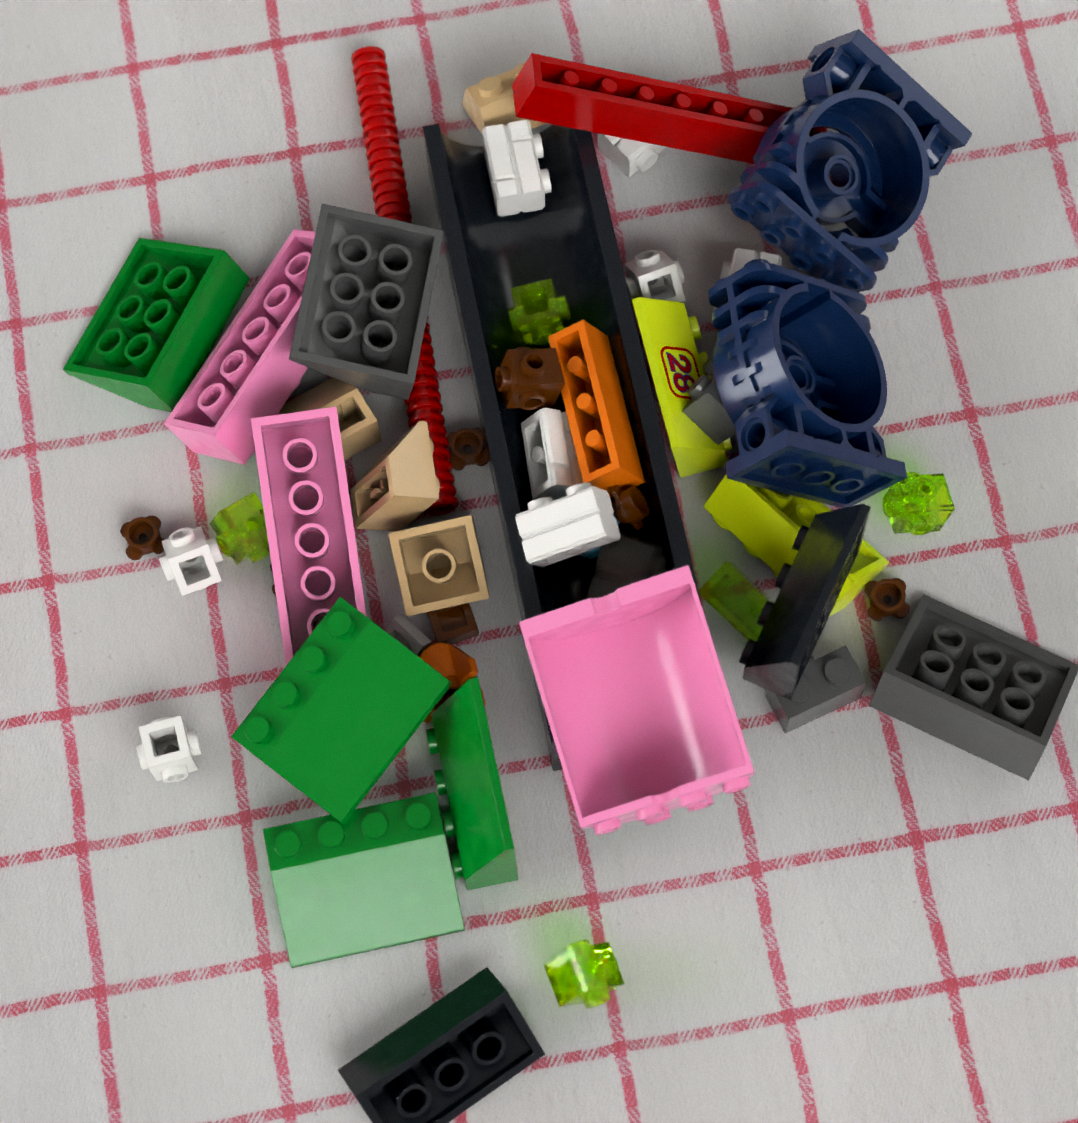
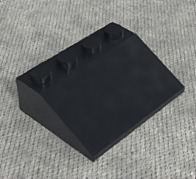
[739,503,871,700]

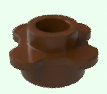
[446,428,489,471]
[611,485,649,530]
[120,515,165,561]
[864,578,910,621]

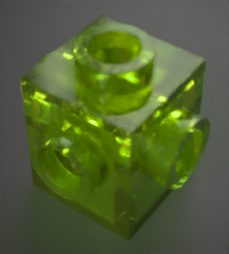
[508,278,571,345]
[882,472,955,535]
[210,492,270,565]
[544,939,625,1009]

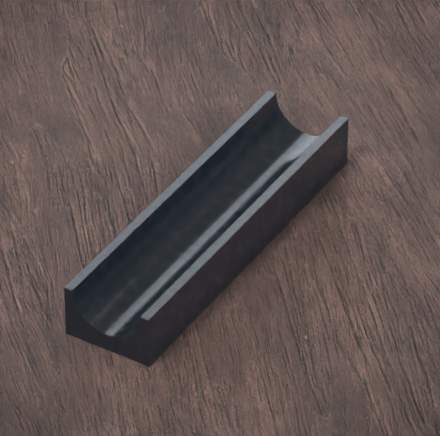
[423,124,703,771]

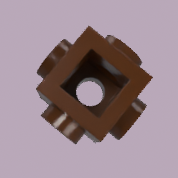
[494,347,565,410]

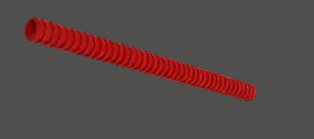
[351,46,459,515]

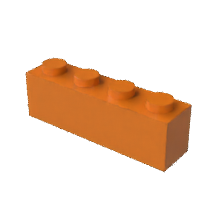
[548,319,645,498]

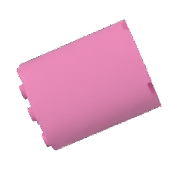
[519,565,755,836]

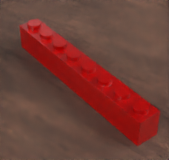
[512,53,827,164]

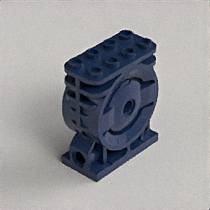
[728,29,973,292]
[708,259,907,508]

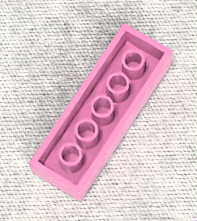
[164,229,316,465]
[251,407,367,665]

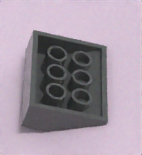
[289,203,444,400]
[869,594,1078,781]

